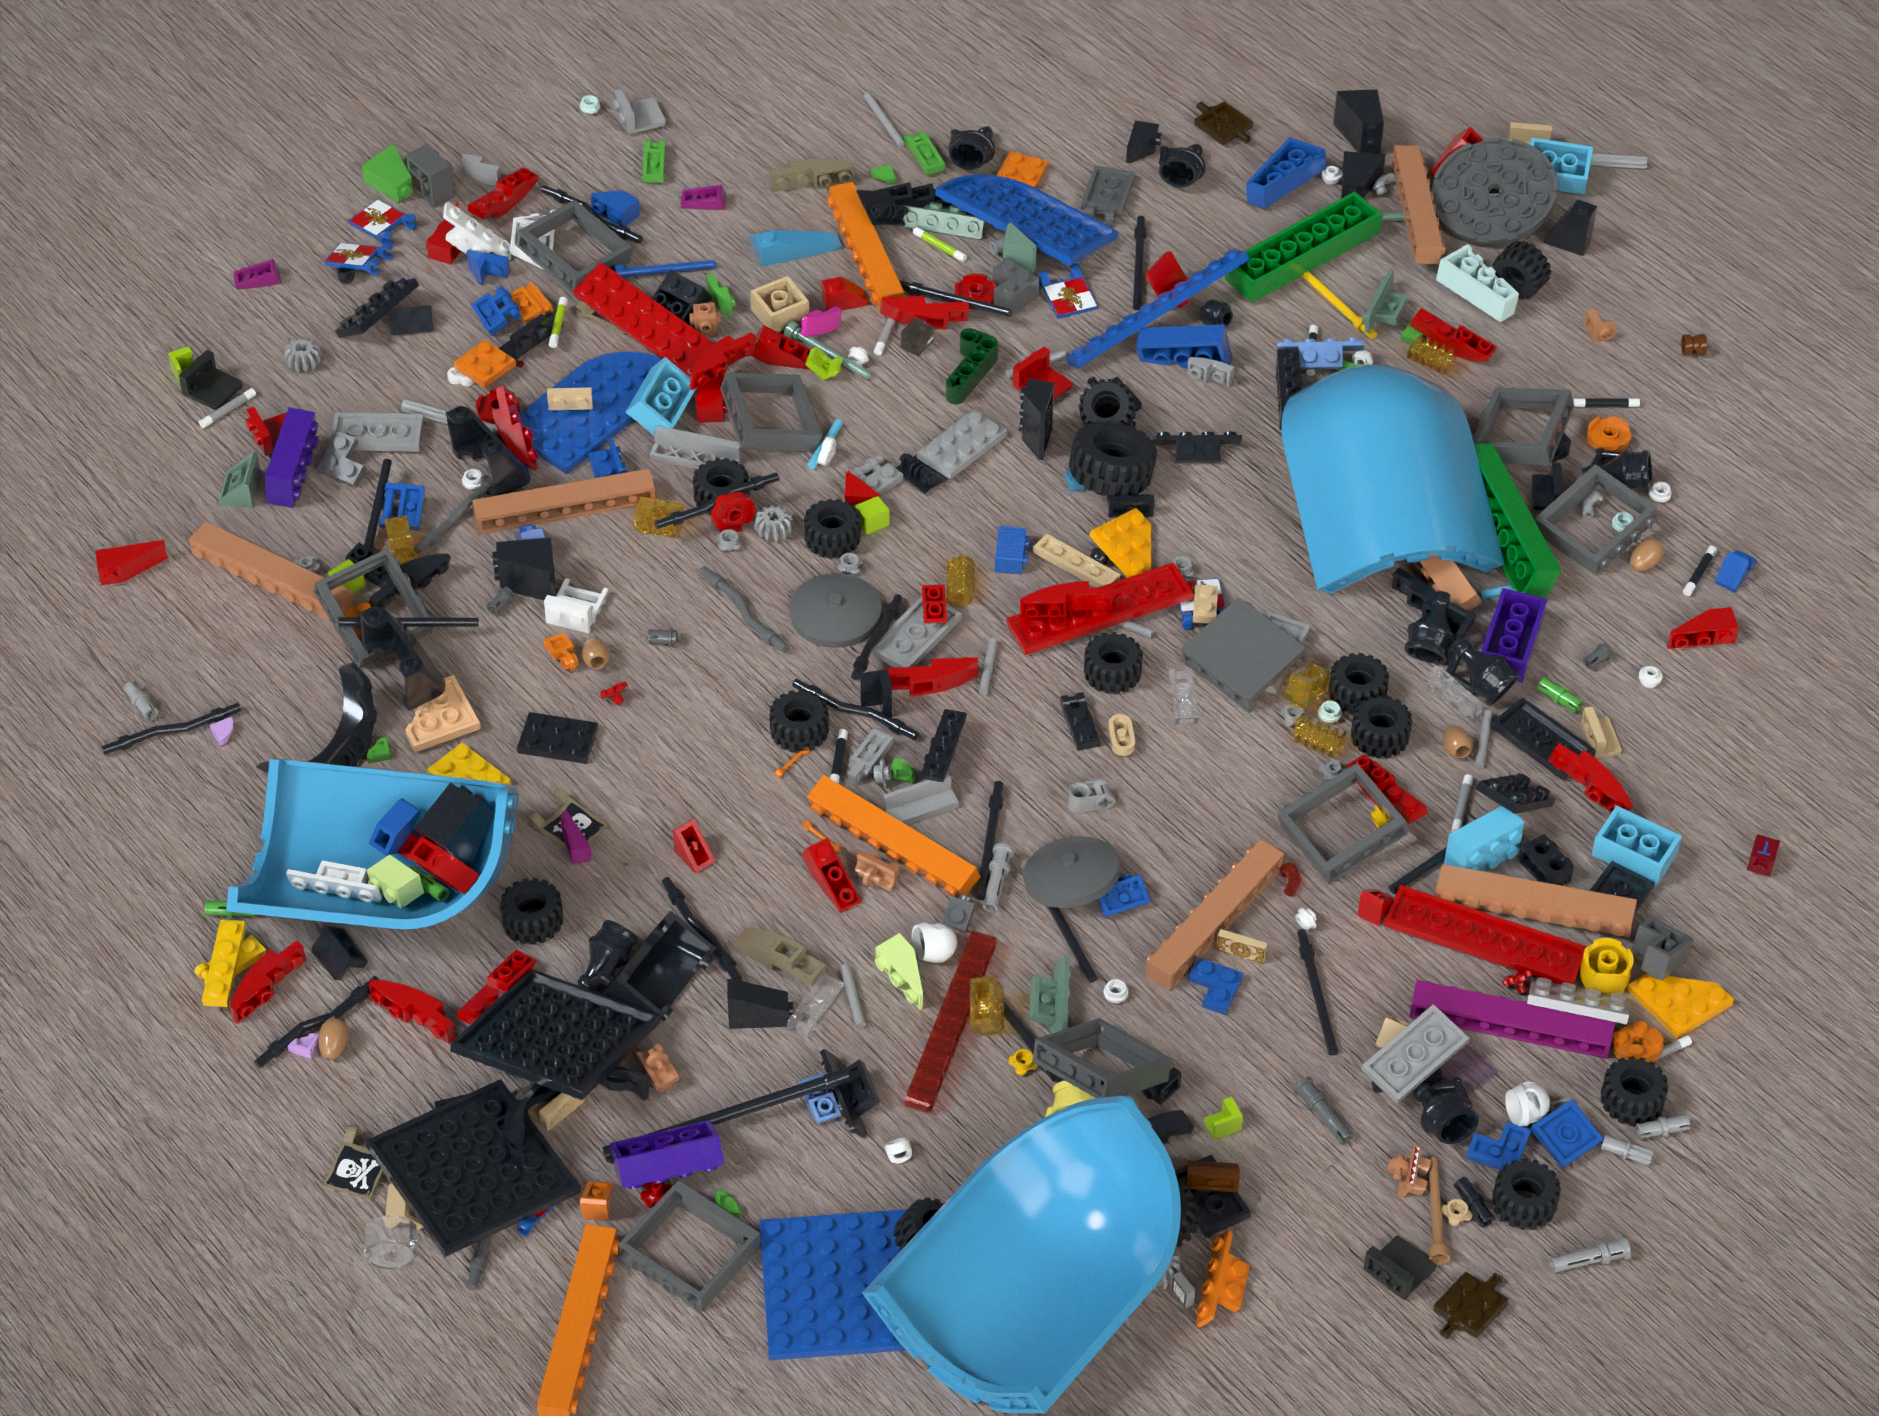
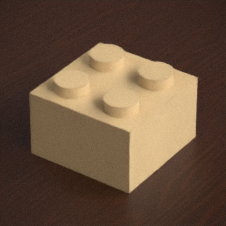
[750,276,809,332]

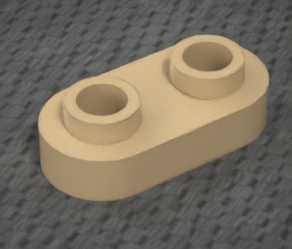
[1108,714,1135,756]

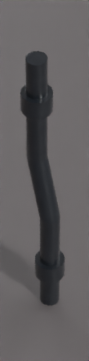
[541,185,643,244]
[654,472,780,529]
[851,594,902,681]
[792,679,919,740]
[101,703,241,755]
[662,877,742,981]
[254,976,379,1068]

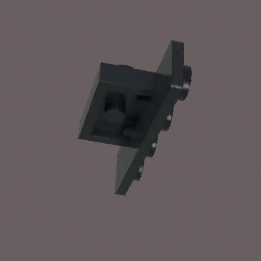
[499,313,564,360]
[1152,431,1242,463]
[921,709,967,782]
[820,1049,880,1138]

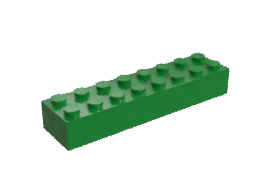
[1224,191,1382,303]
[1474,443,1562,598]

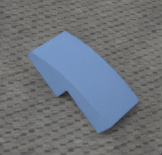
[798,1073,841,1124]

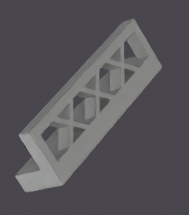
[649,426,742,469]

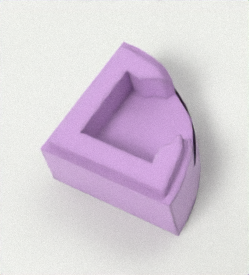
[210,717,234,746]
[288,1033,319,1059]

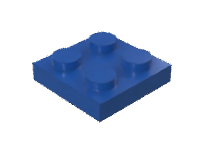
[1531,1099,1604,1169]

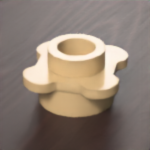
[1441,1199,1472,1226]

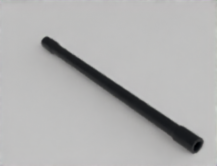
[602,1068,851,1162]

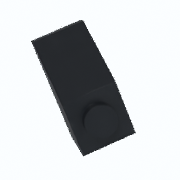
[1126,120,1162,163]

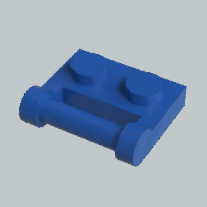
[379,483,426,531]

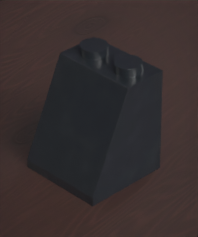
[1333,89,1384,154]
[492,538,556,600]
[414,783,493,868]

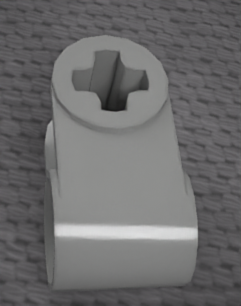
[1067,778,1115,814]

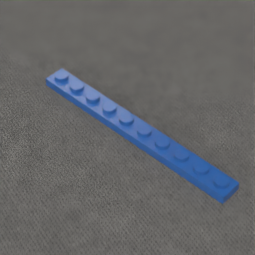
[1066,249,1249,368]

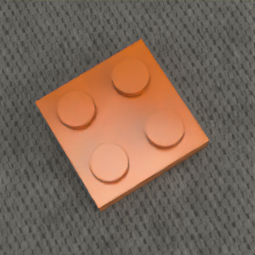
[996,151,1048,189]
[453,339,516,389]

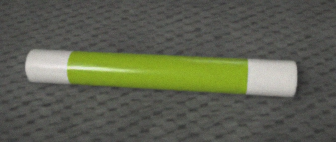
[913,227,967,262]
[549,297,568,348]

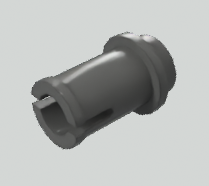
[486,587,515,616]
[648,628,678,646]
[1583,643,1613,670]

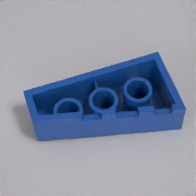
[1246,137,1326,209]
[1136,324,1232,368]

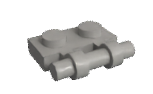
[850,454,903,496]

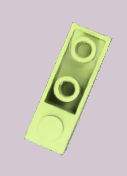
[875,933,923,1010]

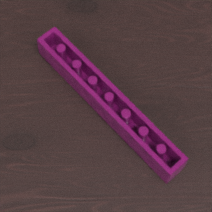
[1409,980,1615,1059]

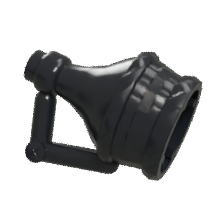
[949,126,995,170]
[1159,144,1205,188]
[1582,448,1652,490]
[1404,591,1476,664]
[1442,637,1520,706]
[577,920,638,991]
[1412,1077,1479,1144]

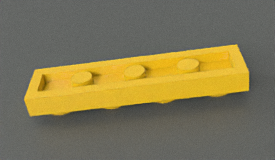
[202,920,246,1007]

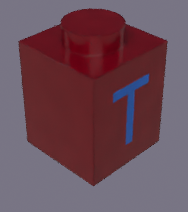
[1747,834,1780,877]

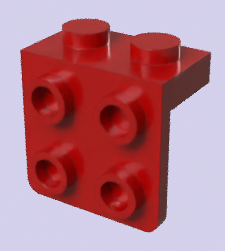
[1146,251,1197,308]
[1012,346,1072,400]
[245,407,287,456]

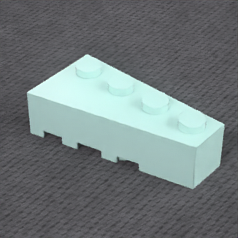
[1436,244,1519,322]

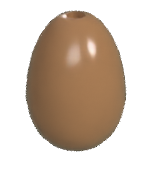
[1630,538,1664,571]
[582,637,610,670]
[1443,725,1473,759]
[318,1018,349,1060]

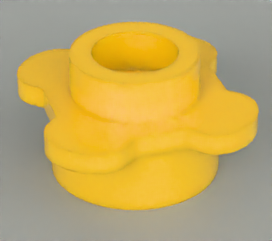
[1369,805,1390,829]
[1008,1049,1038,1076]

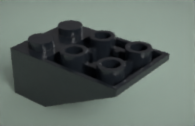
[652,270,712,325]

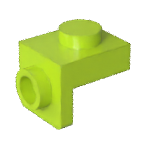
[805,346,843,381]

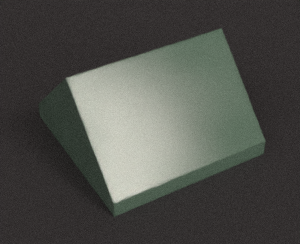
[1003,222,1037,275]
[218,451,261,508]

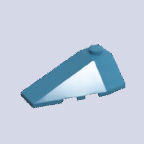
[749,230,842,267]

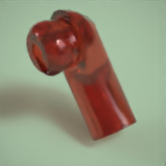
[1280,862,1302,897]

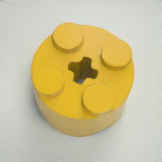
[1580,938,1634,995]

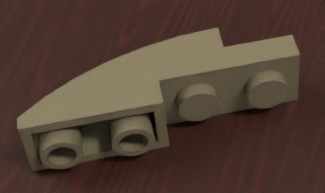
[770,159,855,192]
[732,928,826,987]

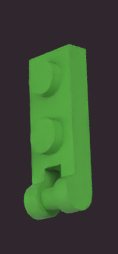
[904,131,945,176]
[642,140,666,183]

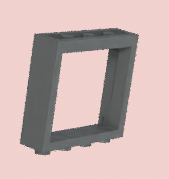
[516,200,632,292]
[720,372,823,451]
[1473,387,1575,465]
[1534,464,1657,576]
[313,548,433,668]
[1277,763,1408,885]
[1032,1018,1172,1098]
[619,1180,761,1312]

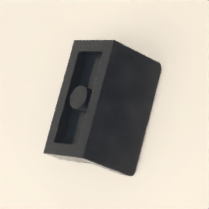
[388,305,434,335]
[1532,462,1563,510]
[1107,495,1154,518]
[860,669,892,718]
[312,926,368,980]

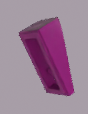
[681,185,726,210]
[234,259,281,290]
[561,811,591,864]

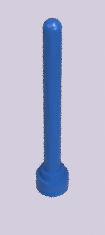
[614,260,717,279]

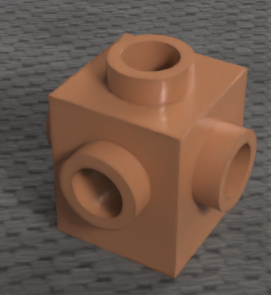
[689,303,721,337]

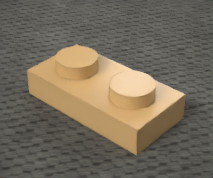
[547,387,593,410]
[1193,585,1218,623]

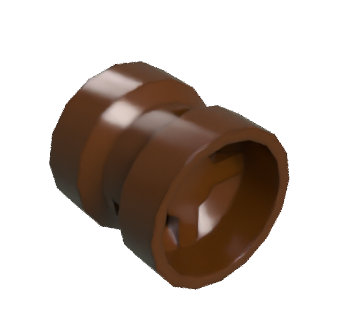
[1681,334,1707,356]

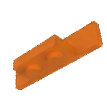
[1195,1230,1250,1328]

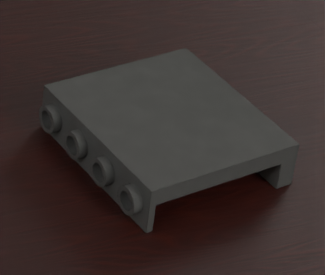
[1181,597,1307,713]

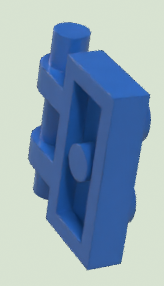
[471,286,521,336]

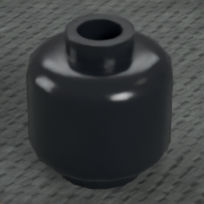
[1200,299,1233,328]

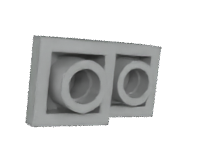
[462,153,501,186]
[1187,357,1234,388]

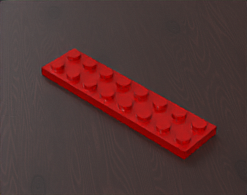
[572,262,714,378]
[1006,562,1193,655]
[1384,885,1587,985]

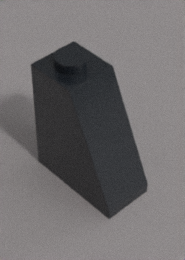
[1341,151,1385,199]
[1544,199,1597,256]
[727,979,794,1029]

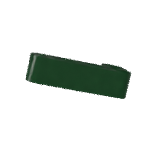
[946,328,998,405]

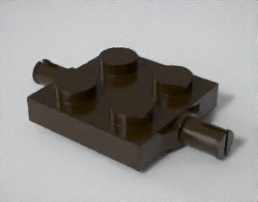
[1194,101,1253,145]
[1433,1271,1508,1339]

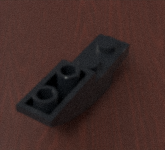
[368,553,451,608]

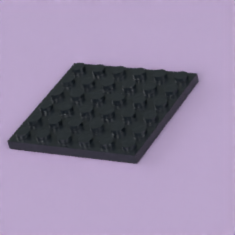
[450,969,660,1100]
[366,1079,581,1257]

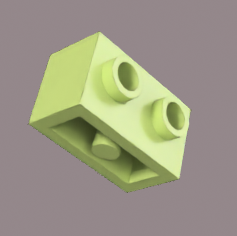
[367,855,424,909]

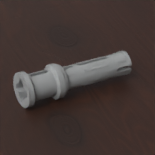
[983,843,1014,913]
[1549,1236,1631,1273]

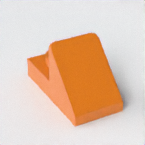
[580,1181,614,1221]

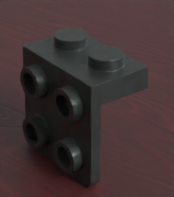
[179,350,243,410]

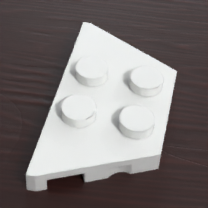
[509,210,555,270]

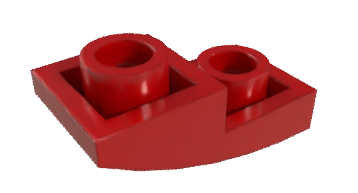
[922,585,947,624]

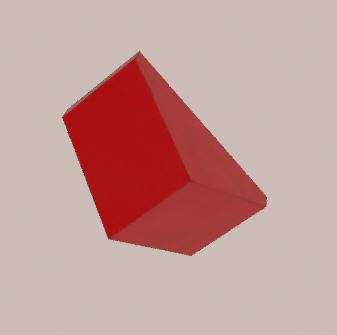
[845,471,880,506]
[673,819,716,873]
[1357,889,1394,926]

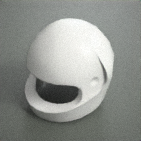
[912,922,957,963]
[1505,1082,1550,1126]

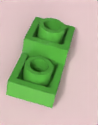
[706,273,735,317]

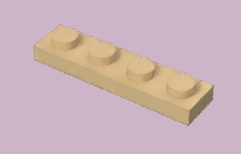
[1033,534,1120,587]

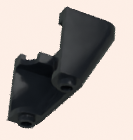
[445,406,531,496]
[360,606,446,711]
[603,911,716,1022]

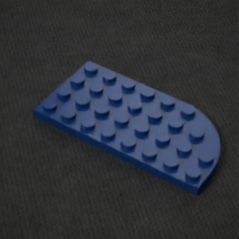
[935,175,1119,266]
[519,352,662,474]

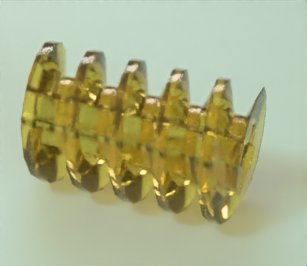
[1407,335,1456,376]
[947,556,975,606]
[1294,713,1346,758]

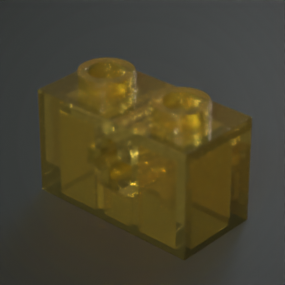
[633,496,684,538]
[384,515,415,565]
[1284,662,1331,708]
[970,975,1004,1036]

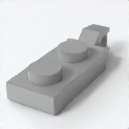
[848,729,894,785]

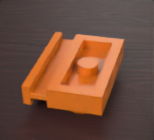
[510,281,554,324]

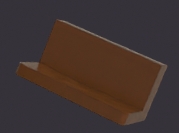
[1186,1160,1240,1192]

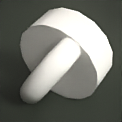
[884,1137,912,1164]

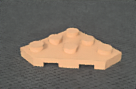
[405,675,481,752]

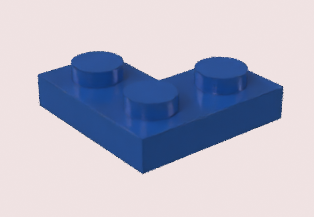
[1188,957,1244,1016]
[1466,1122,1531,1170]

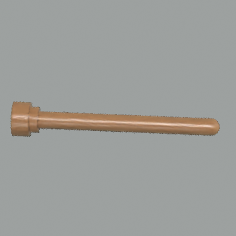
[1428,1156,1450,1265]

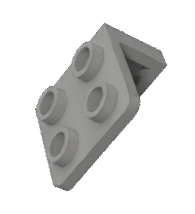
[612,89,666,134]

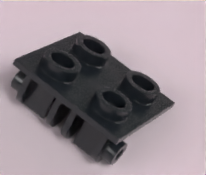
[856,190,908,226]
[896,453,948,494]

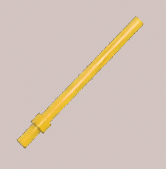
[1302,271,1377,340]

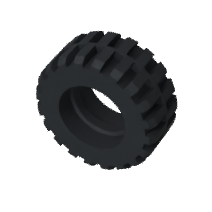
[1068,421,1157,497]

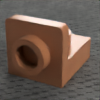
[1584,308,1617,343]

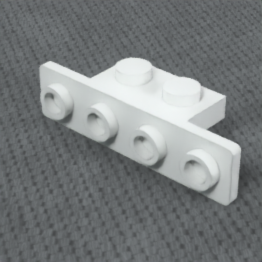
[443,202,511,260]
[286,861,382,902]

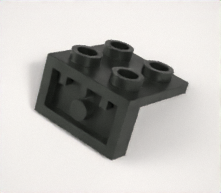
[1363,1235,1437,1300]

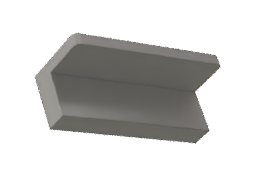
[883,773,959,825]

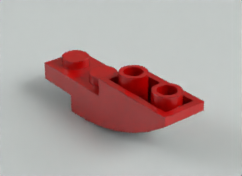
[468,167,539,220]
[880,295,969,329]
[1409,307,1497,362]
[689,332,757,390]
[492,386,538,470]
[1020,581,1112,618]
[885,657,978,696]
[1548,743,1632,813]
[1346,754,1428,825]
[397,833,480,895]
[230,940,306,1024]
[458,950,536,1025]
[369,979,456,1044]

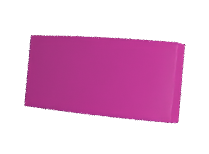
[801,306,842,336]

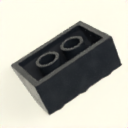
[1019,378,1054,460]

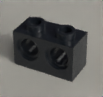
[1518,834,1574,886]

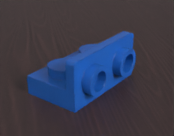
[588,440,627,478]
[1097,873,1151,919]

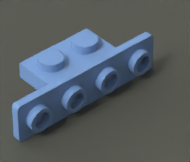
[1277,338,1364,370]

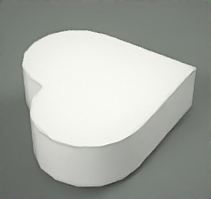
[447,367,475,386]
[817,436,836,466]

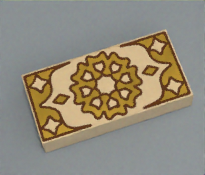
[1216,929,1267,964]

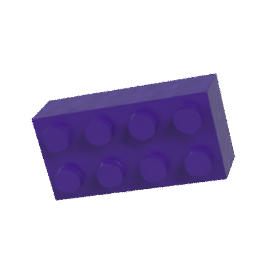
[265,407,319,508]
[1481,588,1547,683]
[610,1120,724,1189]

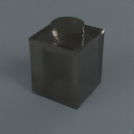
[901,317,934,356]

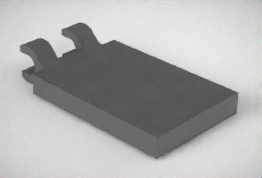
[1081,165,1135,227]

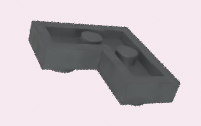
[316,431,366,488]

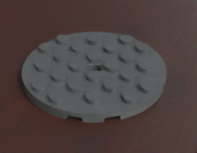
[1431,138,1558,245]

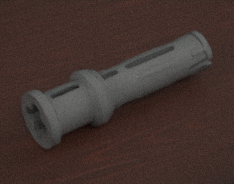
[1293,1076,1354,1145]

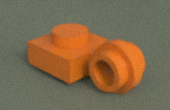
[543,632,579,671]

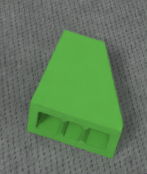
[362,145,414,203]

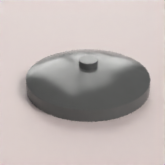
[790,573,882,648]
[1023,836,1120,908]

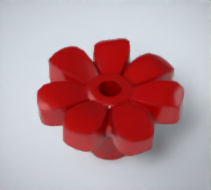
[600,681,628,706]
[1502,969,1533,994]
[640,1182,672,1208]

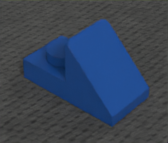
[467,250,510,285]
[1715,550,1756,592]

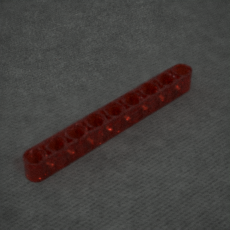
[905,931,997,1113]

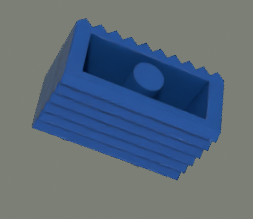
[995,526,1030,575]

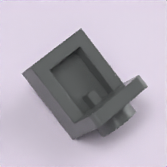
[942,894,978,932]

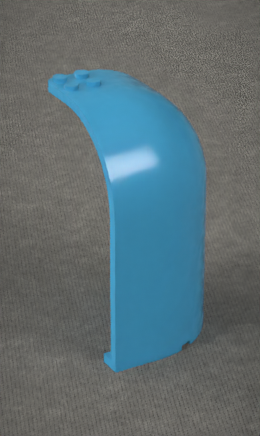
[1282,364,1505,594]
[226,759,519,929]
[862,1096,1181,1413]

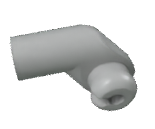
[1373,173,1396,196]

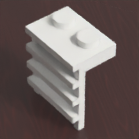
[544,578,609,633]

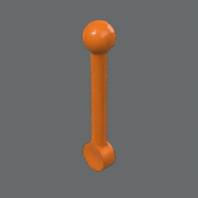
[775,747,810,777]
[802,820,841,853]

